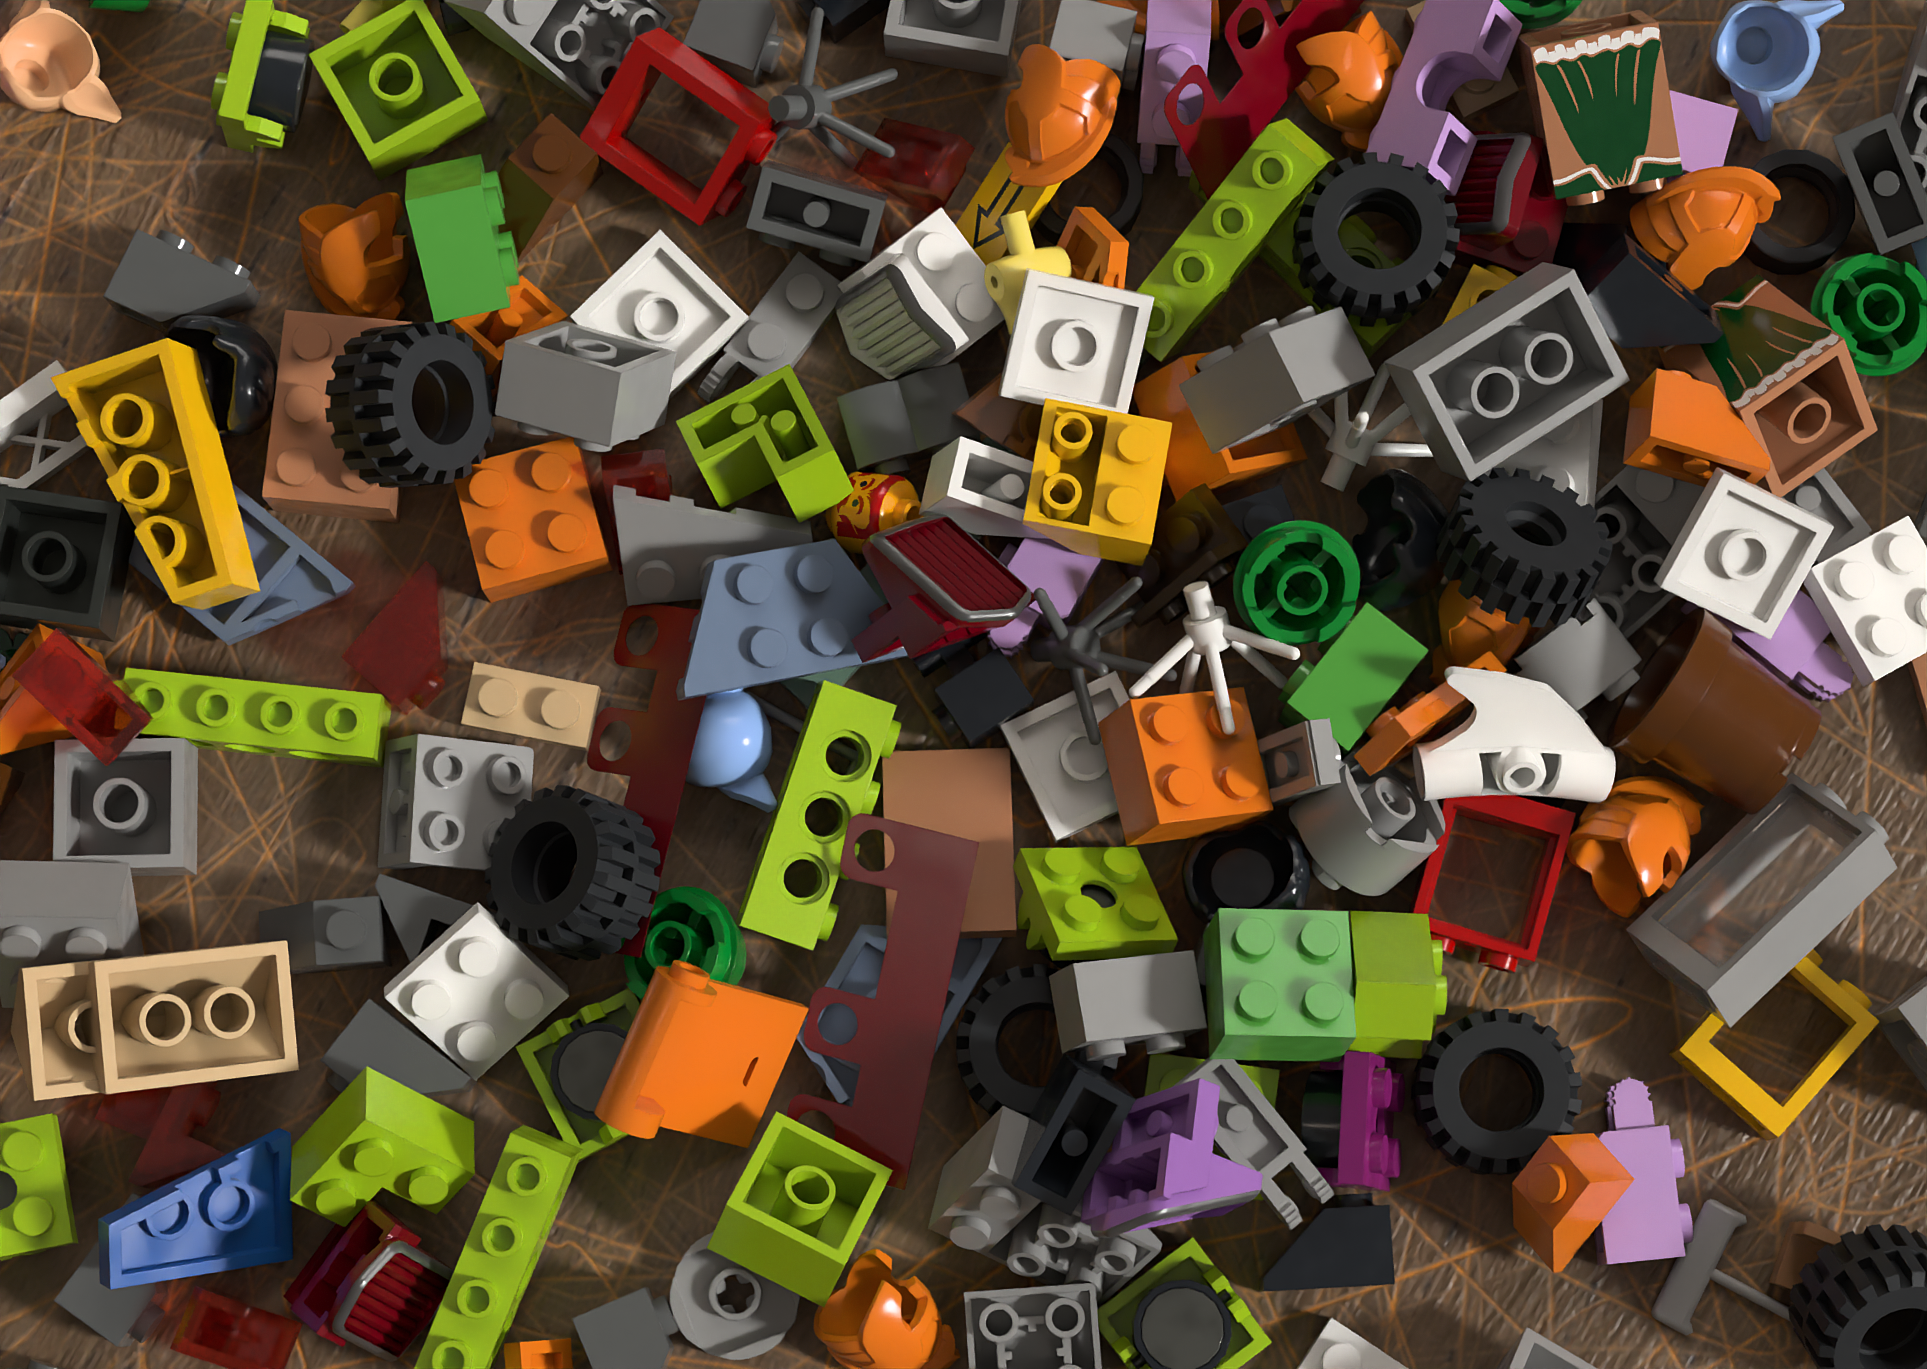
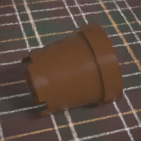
[1607,607,1822,815]

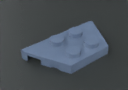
[128,483,356,646]
[676,539,909,700]
[796,924,1003,1107]

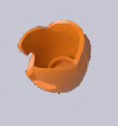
[1295,11,1404,153]
[1005,44,1121,187]
[1630,166,1781,290]
[298,192,411,320]
[1429,580,1541,686]
[1566,776,1705,918]
[813,1249,960,1369]

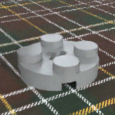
[670,1232,801,1360]

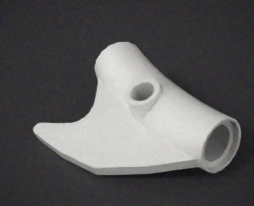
[1413,666,1616,803]

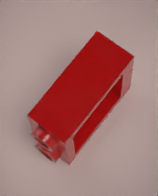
[579,27,777,226]
[1408,795,1576,974]

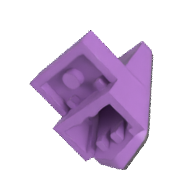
[1080,1078,1263,1238]

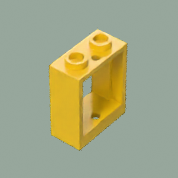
[1669,949,1880,1141]

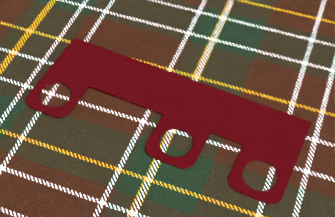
[1164,0,1364,200]
[569,604,706,958]
[787,813,979,1190]

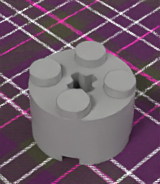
[1512,598,1642,721]
[1289,745,1445,896]

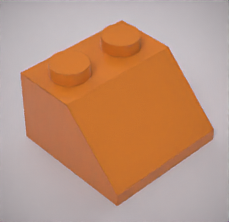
[1132,348,1308,502]

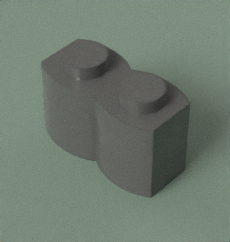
[837,362,981,477]

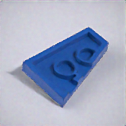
[98,1128,293,1290]

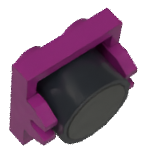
[1301,1051,1405,1192]

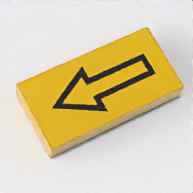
[955,142,1062,266]

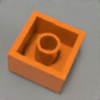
[454,436,613,603]
[1098,687,1274,846]

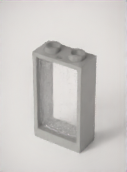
[1626,772,1897,1028]

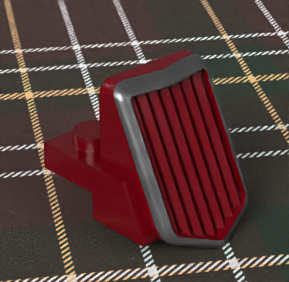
[1444,131,1568,277]
[851,514,1036,663]
[283,1198,454,1362]

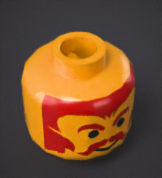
[826,471,924,554]

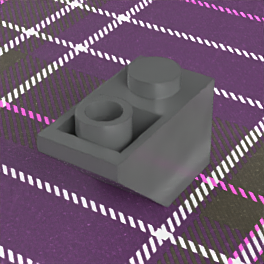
[103,229,261,334]

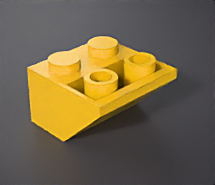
[1022,398,1172,566]

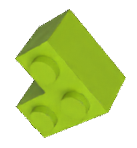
[676,364,854,523]
[1347,910,1447,1059]
[290,1066,475,1227]

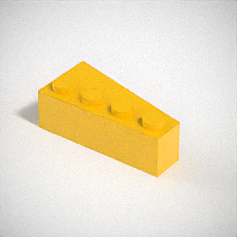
[50,338,260,610]

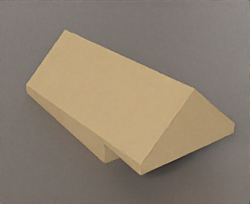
[11,940,299,1101]

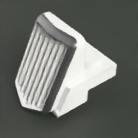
[835,207,1005,381]

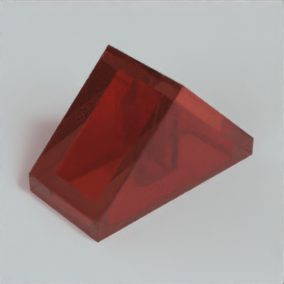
[170,1286,303,1369]

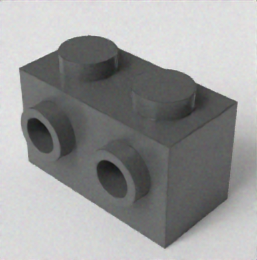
[746,160,888,267]

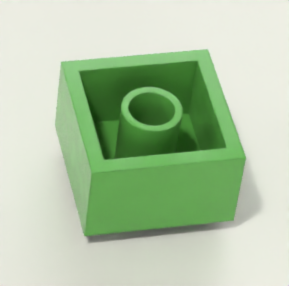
[405,154,520,323]
[1278,602,1429,759]
[1203,908,1356,1062]

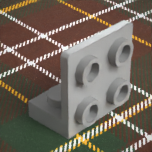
[378,734,534,871]

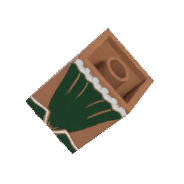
[1516,10,1683,206]
[1656,274,1878,498]

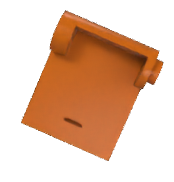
[594,960,809,1148]

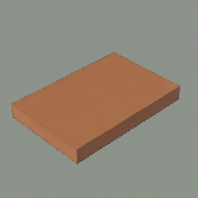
[882,748,1016,940]

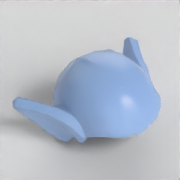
[1709,0,1844,142]
[685,688,778,813]

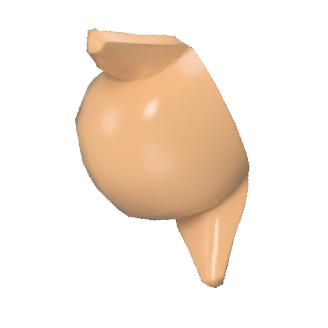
[0,0,121,123]

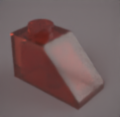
[341,561,448,715]

